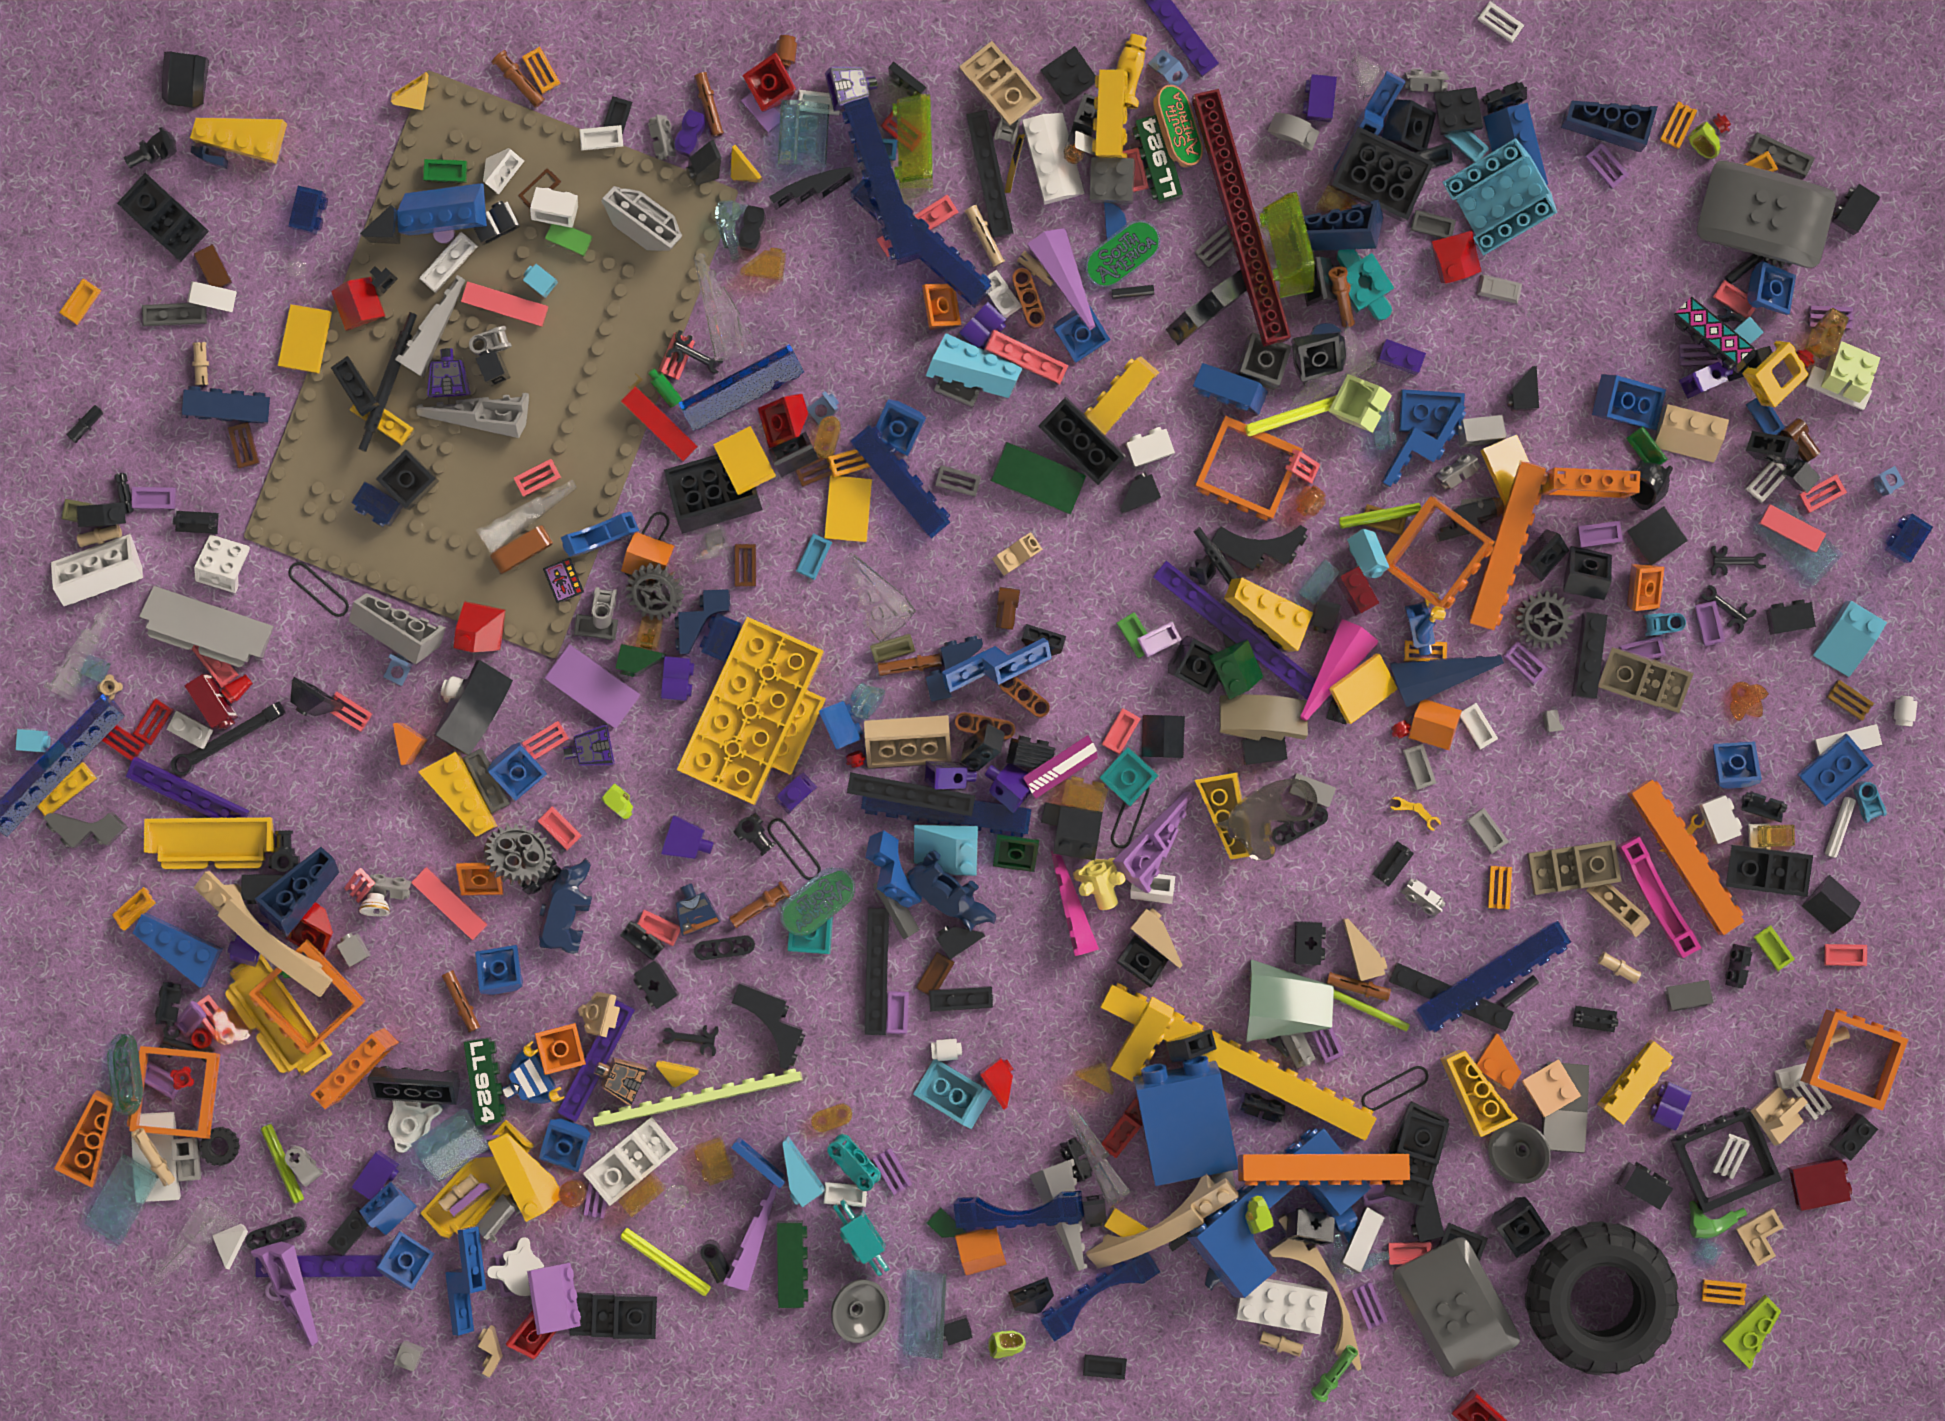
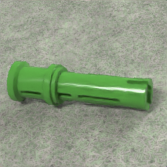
[1310,1345,1358,1402]

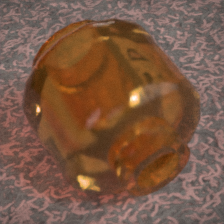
[1295,485,1326,517]
[558,1179,587,1208]

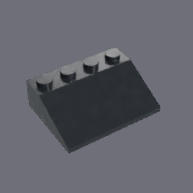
[1327,127,1434,222]
[664,454,763,534]

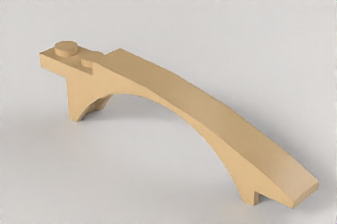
[194,871,333,997]
[1086,1174,1238,1269]
[1268,1213,1361,1371]

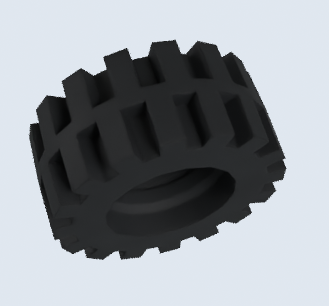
[199,1127,240,1166]

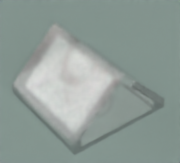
[1350,54,1384,103]

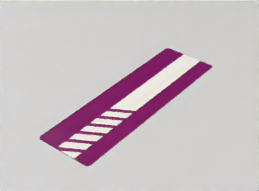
[1023,735,1098,798]

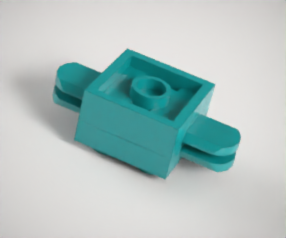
[1336,249,1394,321]
[833,1199,890,1277]

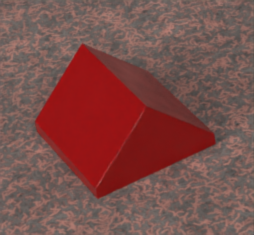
[742,53,796,112]
[331,277,386,331]
[505,1310,557,1360]
[1451,1389,1507,1421]

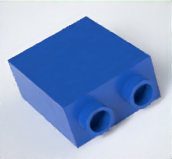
[1133,1056,1238,1186]

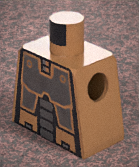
[594,1058,648,1106]

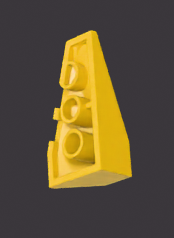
[488,1133,563,1222]

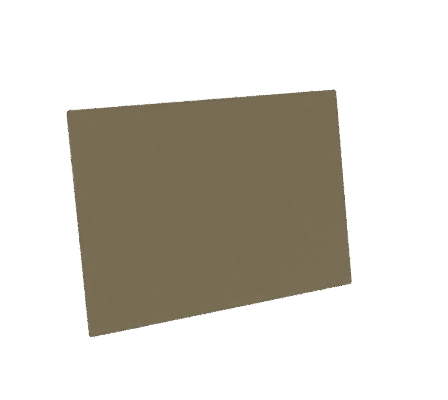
[244,70,738,658]

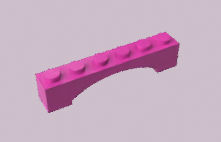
[1616,836,1701,958]

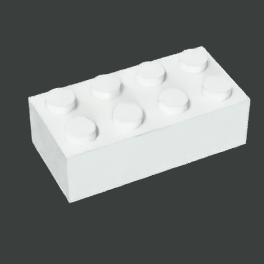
[1235,1279,1328,1334]

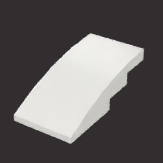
[131,1112,181,1202]
[583,1117,678,1206]

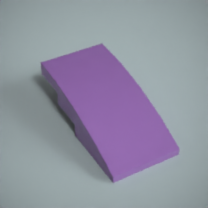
[544,644,640,729]

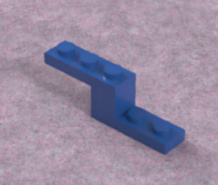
[1333,71,1405,171]
[1381,402,1466,487]
[942,638,1052,692]
[445,1226,486,1336]

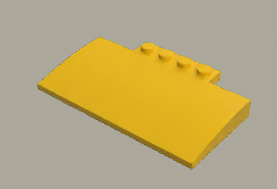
[677,617,826,805]

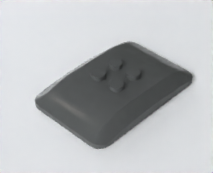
[1696,161,1836,268]
[1393,1237,1520,1377]

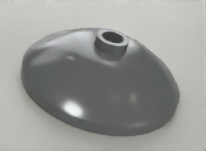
[1488,1122,1551,1184]
[831,1279,889,1343]

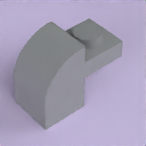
[1267,112,1320,151]
[171,1137,201,1181]

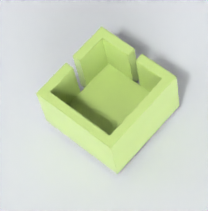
[1821,341,1880,403]
[1329,374,1392,433]

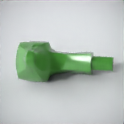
[1689,1201,1747,1239]

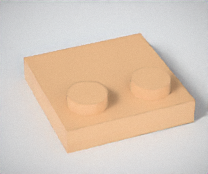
[1522,1059,1581,1118]

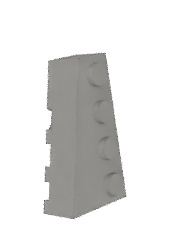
[349,593,446,664]

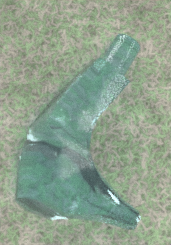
[715,200,748,260]
[1330,1235,1390,1275]

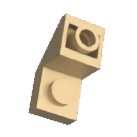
[992,532,1043,576]
[478,1325,503,1378]

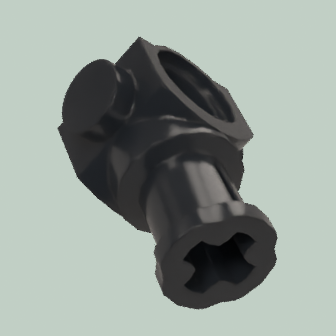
[733,812,776,856]
[268,830,300,872]

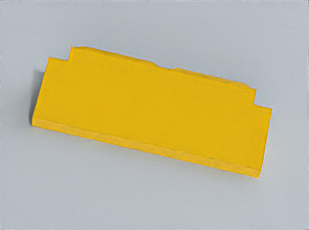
[144,817,275,869]
[225,954,333,1076]
[420,1120,534,1239]

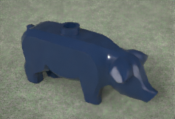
[907,850,996,931]
[539,858,592,954]

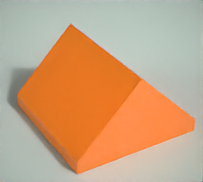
[922,284,961,330]
[621,532,675,581]
[1627,564,1664,611]
[1409,699,1462,751]
[393,723,428,765]
[456,862,503,895]
[534,1023,586,1075]
[955,1225,1007,1276]

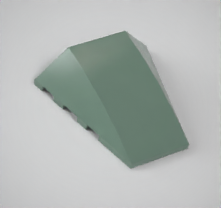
[1246,959,1334,1042]

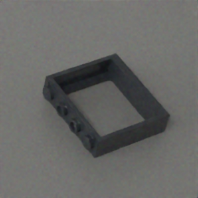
[1671,1107,1782,1213]

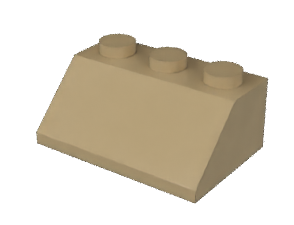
[1654,404,1729,463]

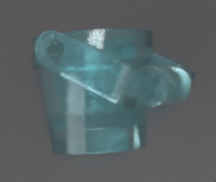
[850,682,885,719]

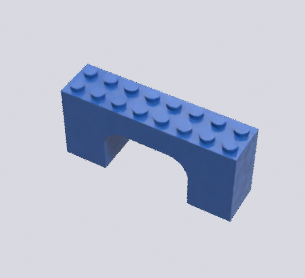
[1186,1128,1371,1298]

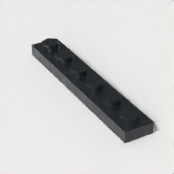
[966,110,1014,238]
[847,772,975,816]
[865,908,889,1035]
[1389,963,1514,1031]

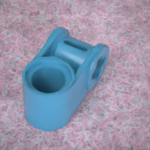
[1643,613,1686,636]
[1854,781,1887,823]

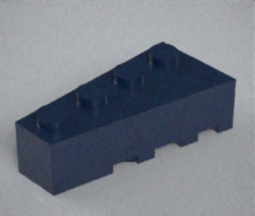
[1561,101,1658,153]
[1289,200,1384,251]
[181,386,270,424]
[255,847,339,936]

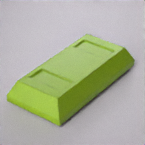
[1753,925,1795,971]

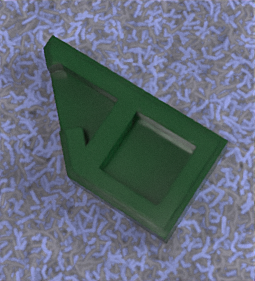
[926,1207,967,1238]

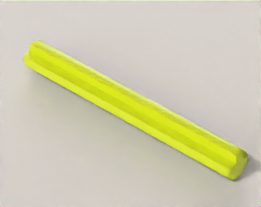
[1245,395,1337,436]
[620,1228,711,1296]

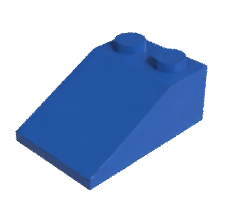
[1592,374,1666,431]
[819,701,863,750]

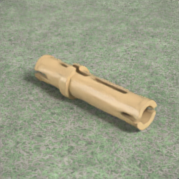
[965,205,1005,267]
[131,1128,175,1186]

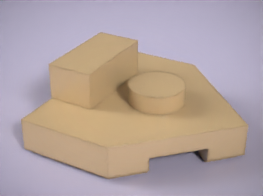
[578,992,620,1037]

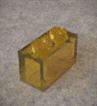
[1061,776,1108,812]
[694,1136,735,1186]
[618,1172,666,1218]

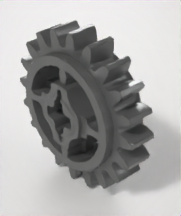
[626,563,685,620]
[1515,591,1574,649]

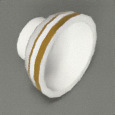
[359,893,390,916]

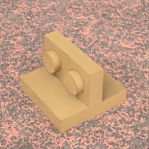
[1751,1087,1808,1146]

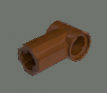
[1780,418,1821,462]
[995,587,1020,630]

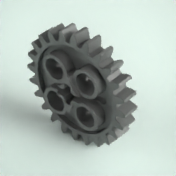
[483,824,553,886]

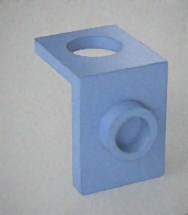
[1148,49,1189,87]
[807,391,839,425]
[1873,466,1905,496]
[383,653,413,686]

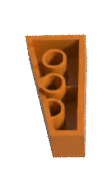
[54,1090,116,1188]

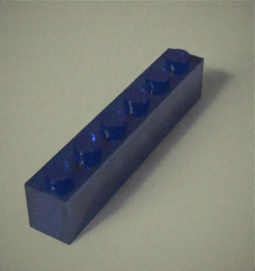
[678,344,804,431]
[849,425,951,539]

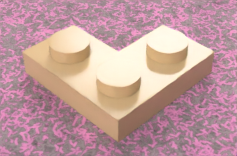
[1735,1208,1784,1266]

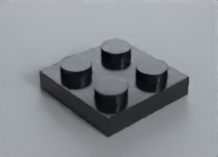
[1040,46,1096,105]
[888,61,927,101]
[1434,87,1483,135]

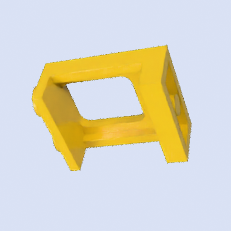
[1742,341,1808,407]

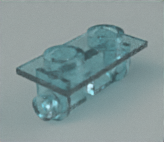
[1374,406,1396,450]
[1299,559,1340,605]

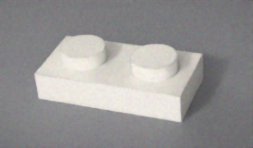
[167,711,214,749]

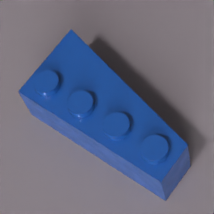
[133,913,223,988]

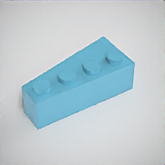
[926,333,1022,398]

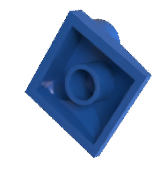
[1747,262,1796,315]
[1053,305,1111,363]
[870,399,926,456]
[1713,741,1762,789]
[487,742,547,801]
[475,945,523,995]
[538,1119,591,1172]
[376,1231,435,1290]

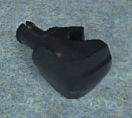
[124,127,177,169]

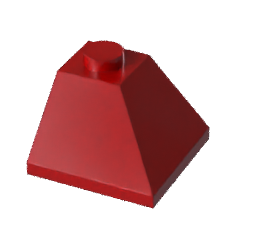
[1431,231,1482,284]
[758,394,808,448]
[453,601,506,653]
[286,902,333,956]
[980,1057,1014,1110]

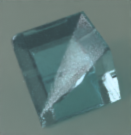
[80,654,111,683]

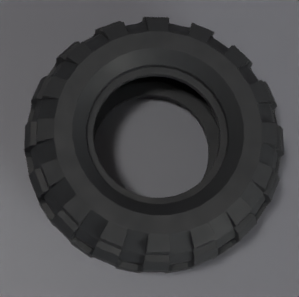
[1525,1221,1679,1376]

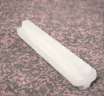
[1825,797,1856,858]

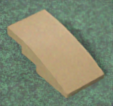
[959,41,1043,125]

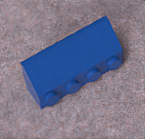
[1483,103,1548,185]
[397,183,487,236]

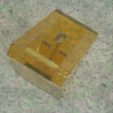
[635,616,663,651]
[1074,1061,1114,1095]

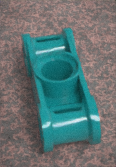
[827,1134,881,1191]

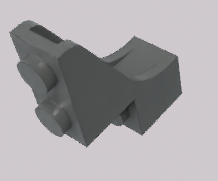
[43,812,128,848]

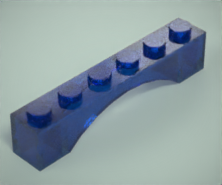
[953,1191,1084,1231]
[1040,1252,1160,1342]

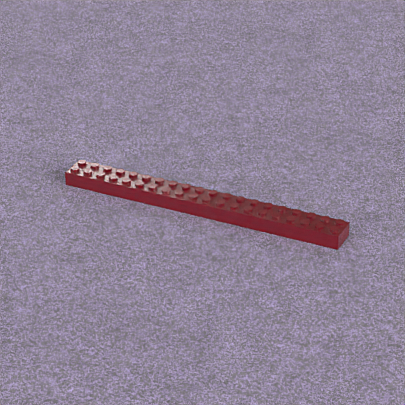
[1191,89,1291,346]

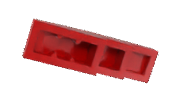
[621,386,698,462]
[1099,1096,1142,1158]

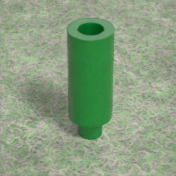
[648,368,682,408]

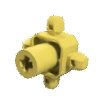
[1073,858,1125,910]

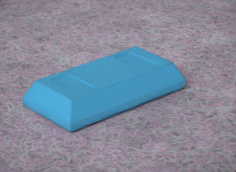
[796,533,832,580]

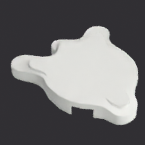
[388,1101,442,1153]
[487,1237,544,1296]

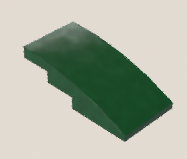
[990,442,1086,515]

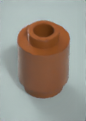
[775,35,797,68]

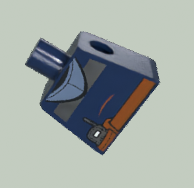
[676,883,721,936]

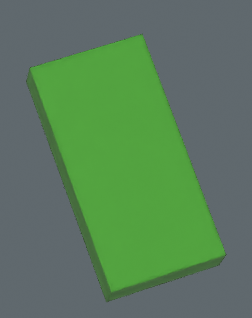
[545,224,593,256]
[1116,612,1148,659]

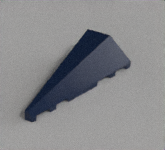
[1390,654,1504,707]

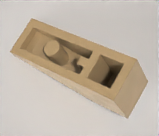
[1586,884,1650,938]
[1130,908,1182,968]
[1342,918,1387,981]

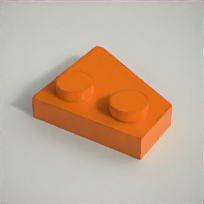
[1476,1033,1522,1090]

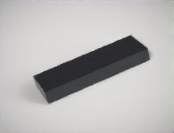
[330,356,380,417]
[929,986,993,1012]

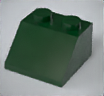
[1209,639,1263,700]
[615,644,666,677]

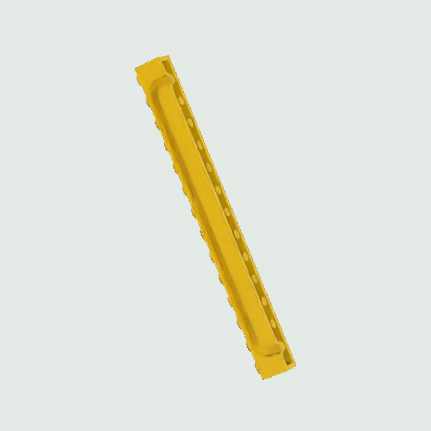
[1100,982,1377,1141]

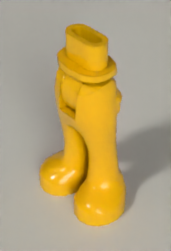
[1116,34,1147,109]

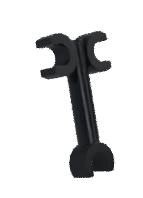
[666,330,723,373]
[1711,546,1766,576]
[1700,585,1757,634]
[663,1025,719,1056]
[158,1026,215,1062]

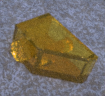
[1316,185,1357,214]
[741,248,787,281]
[1804,308,1849,359]

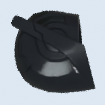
[1630,460,1673,510]

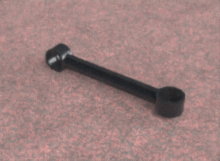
[171,702,286,775]

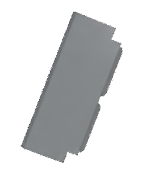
[139,586,274,667]

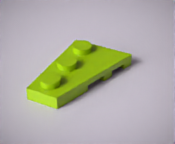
[1720,1295,1781,1369]

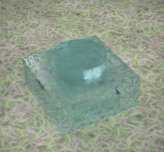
[1694,1238,1724,1266]

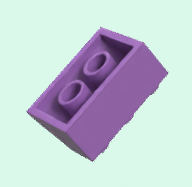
[527,1263,581,1335]

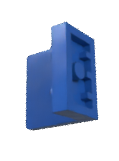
[359,1182,417,1235]

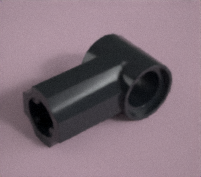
[700,1240,730,1283]

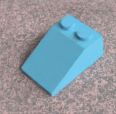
[1813,601,1887,677]
[914,825,978,876]
[913,1059,993,1129]
[783,1136,825,1207]

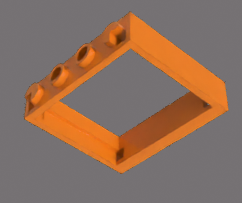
[1194,415,1303,521]
[1541,467,1640,498]
[1385,496,1494,609]
[248,939,366,1055]
[1800,1008,1909,1111]
[310,1028,399,1109]
[127,1046,221,1139]

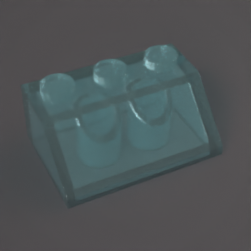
[778,100,830,168]
[411,1108,490,1182]

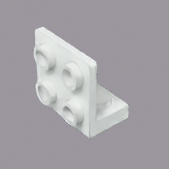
[194,535,250,593]

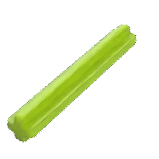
[1339,503,1421,529]
[261,1124,304,1204]

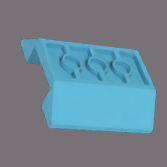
[1442,138,1557,256]

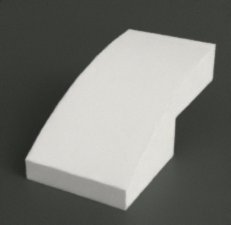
[979,270,1021,318]
[187,281,236,312]

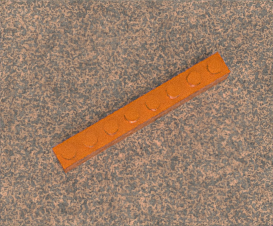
[1469,460,1548,630]
[1627,780,1745,935]
[1238,1154,1410,1185]

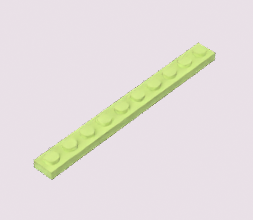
[593,1069,803,1127]

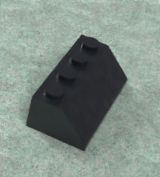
[1038,397,1126,485]
[368,1066,460,1105]

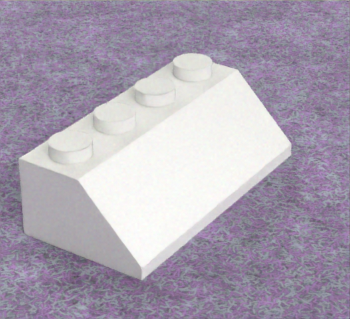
[1022,113,1085,205]
[51,534,143,606]

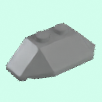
[601,186,682,251]

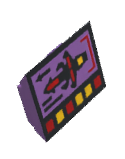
[543,558,584,603]

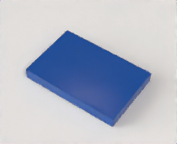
[1399,389,1465,435]
[1797,733,1874,806]
[731,1137,787,1189]

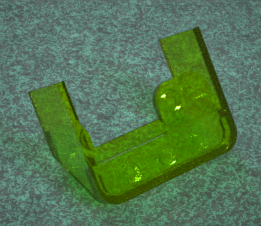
[893,94,933,189]
[1259,191,1315,298]

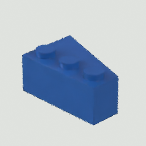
[1193,363,1268,415]

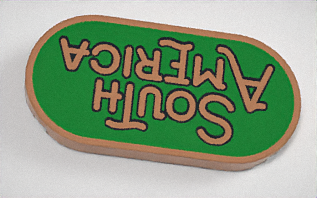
[1153,85,1203,168]

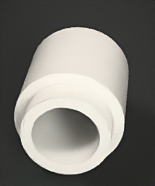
[1894,696,1917,726]
[931,1039,962,1061]

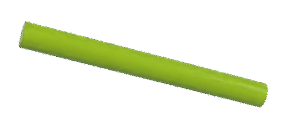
[1333,989,1410,1032]

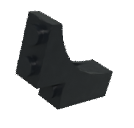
[1165,269,1247,346]
[1211,525,1308,571]
[732,982,805,1070]

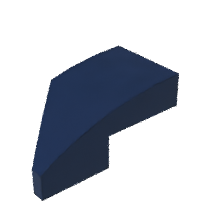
[190,146,228,169]

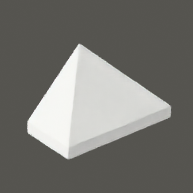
[483,148,524,194]
[212,1224,248,1269]

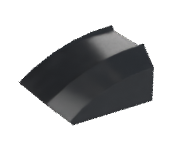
[162,51,209,108]
[1291,334,1346,382]
[1168,636,1219,695]
[1491,1197,1551,1258]

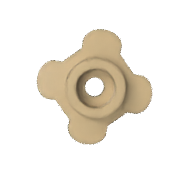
[97,675,123,700]

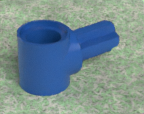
[1330,1207,1358,1243]

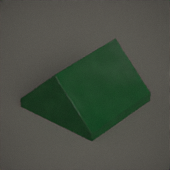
[993,834,1039,872]

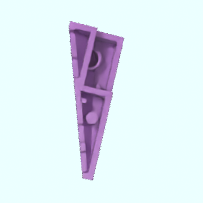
[1027,228,1095,330]
[1112,792,1194,893]
[723,1182,778,1291]
[251,1241,318,1346]

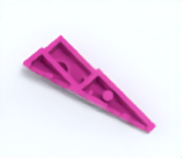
[1300,619,1378,721]
[1051,851,1099,956]

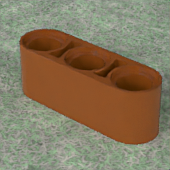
[1012,268,1045,329]
[490,525,553,574]
[998,676,1050,717]
[955,712,1015,739]

